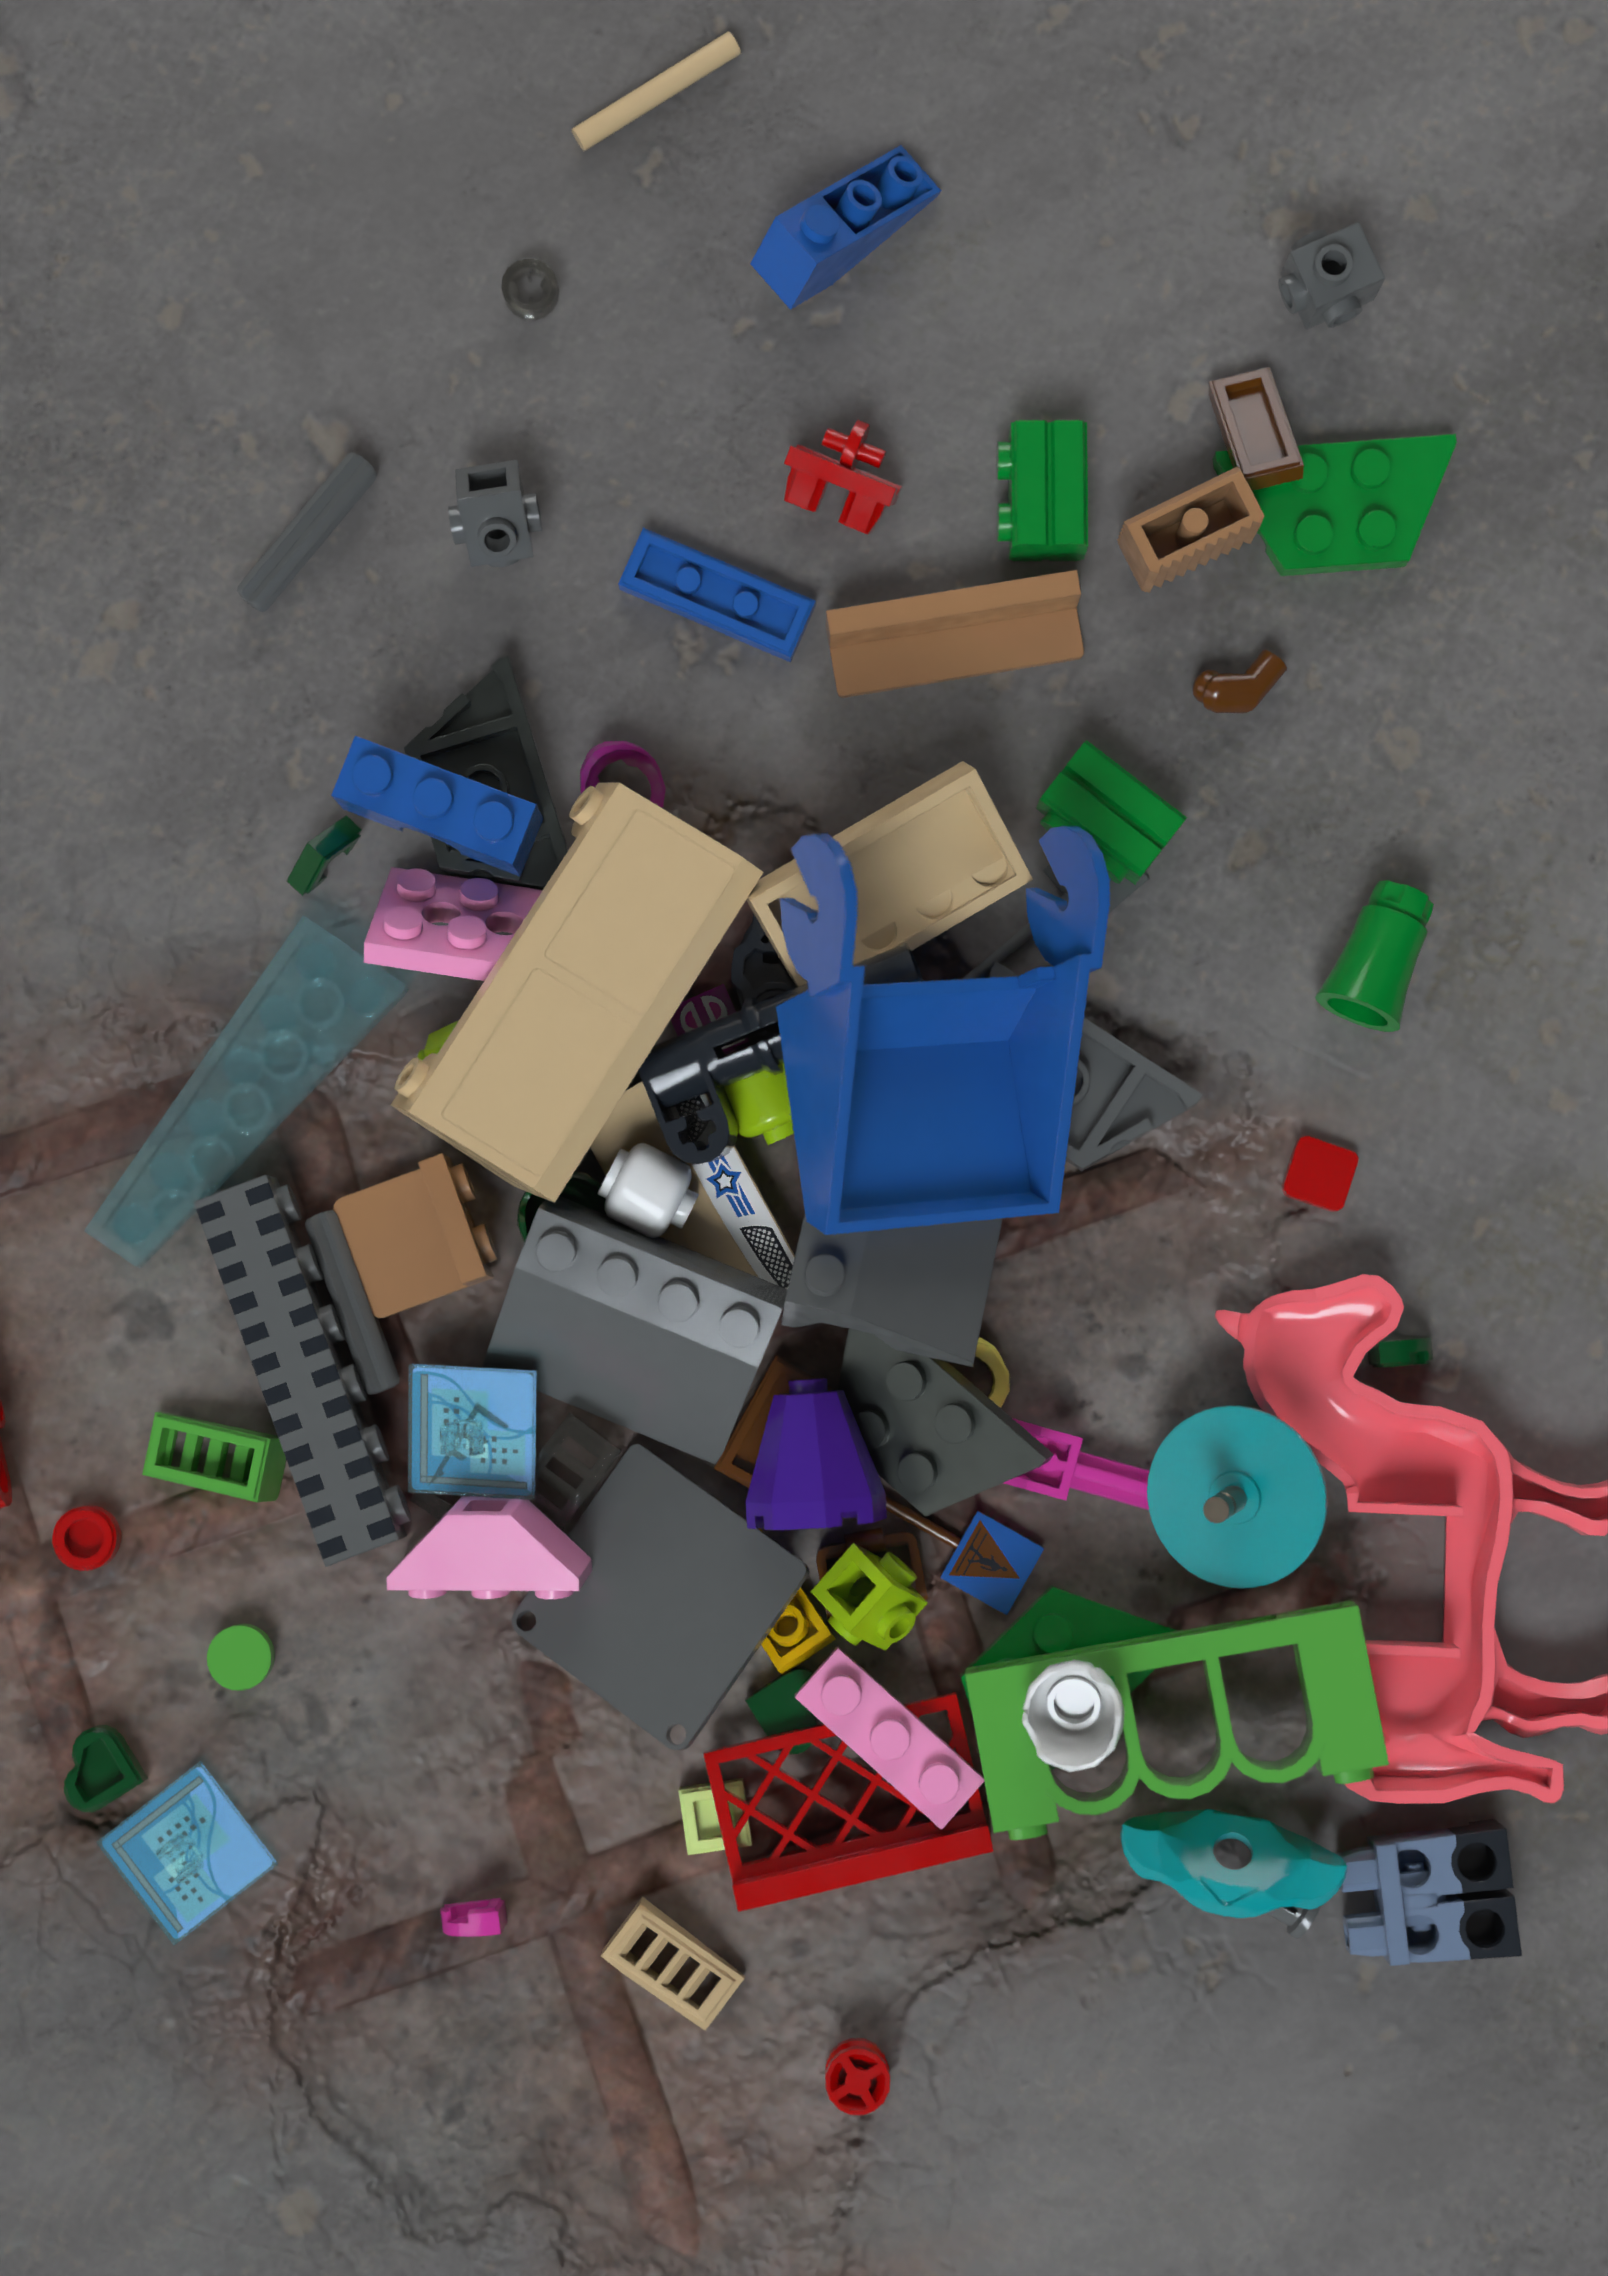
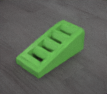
[142,1412,286,1502]

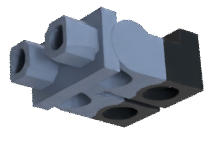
[1337,1819,1522,1966]

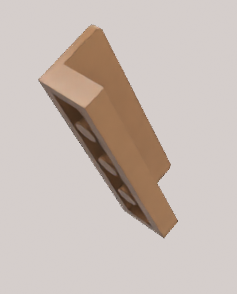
[826,570,1084,698]

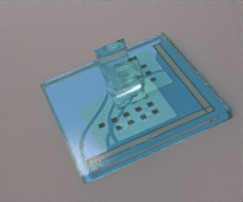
[408,1364,536,1500]
[96,1761,278,1945]

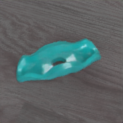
[1120,1809,1347,1918]

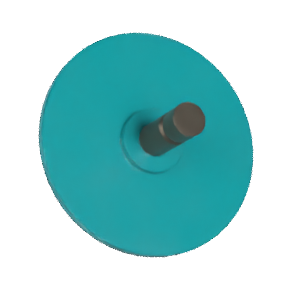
[1147,1406,1327,1588]

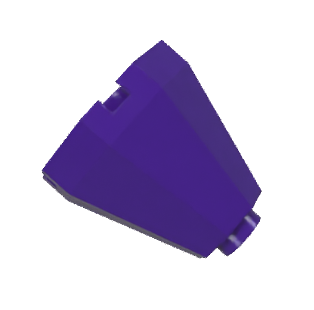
[746,1378,887,1530]

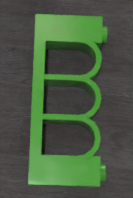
[965,1600,1389,1840]

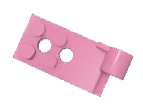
[364,867,543,981]

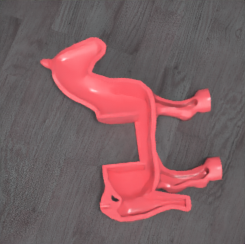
[1215,1274,1608,1804]

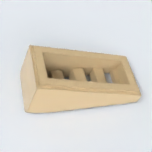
[601,1896,745,2031]

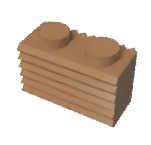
[1117,466,1264,593]

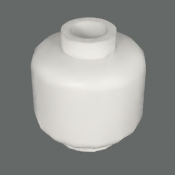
[598,1143,699,1238]

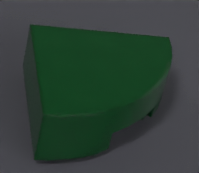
[287,815,362,896]
[1368,1338,1433,1368]

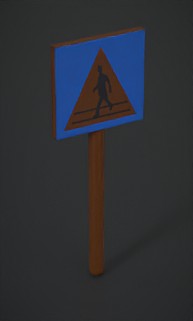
[886,1496,1045,1615]

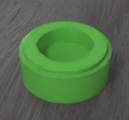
[207,1624,275,1691]

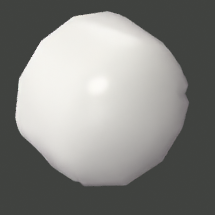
[1022,1660,1125,1772]

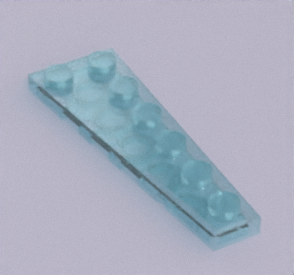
[84,915,410,1268]

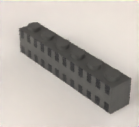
[193,1175,411,1567]

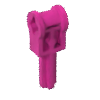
[1003,1419,1150,1510]

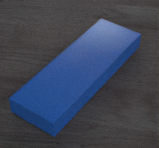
[618,528,816,662]

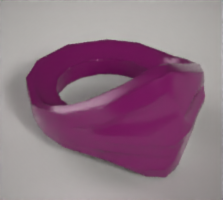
[580,741,666,808]

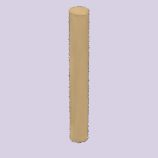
[571,31,741,151]

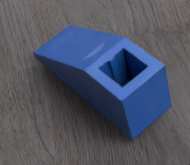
[750,145,941,310]

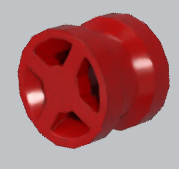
[825,2038,890,2115]

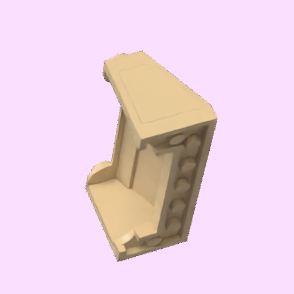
[391,783,763,1203]

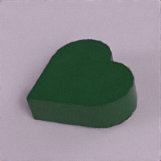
[745,1668,817,1754]
[64,1725,148,1812]

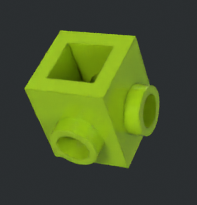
[811,1543,928,1651]

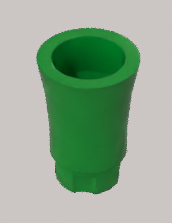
[1315,880,1434,1032]

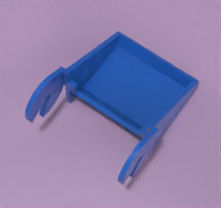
[776,826,1110,1235]

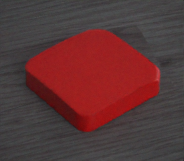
[1281,1136,1359,1212]

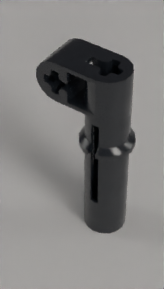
[638,943,924,1164]

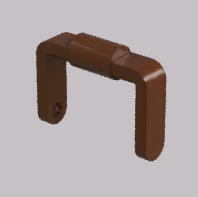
[816,1527,928,1620]

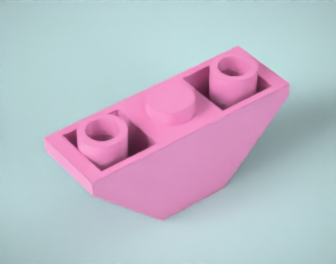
[386,1496,592,1599]

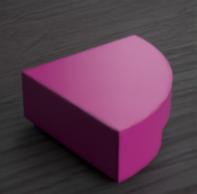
[440,1898,507,1937]

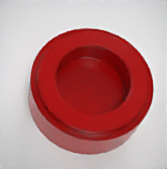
[52,1505,121,1571]

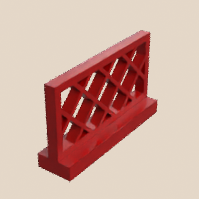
[703,1692,994,1912]

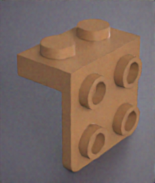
[333,1153,498,1318]

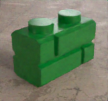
[996,420,1088,561]
[1036,740,1187,885]

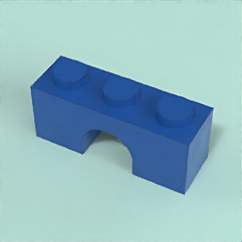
[331,736,543,877]

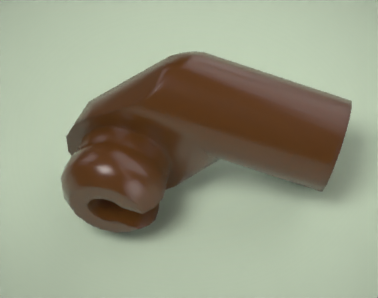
[1193,650,1287,713]

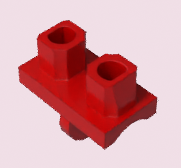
[784,420,902,534]

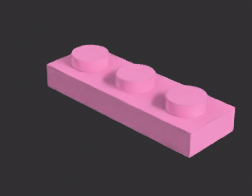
[794,1646,984,1830]

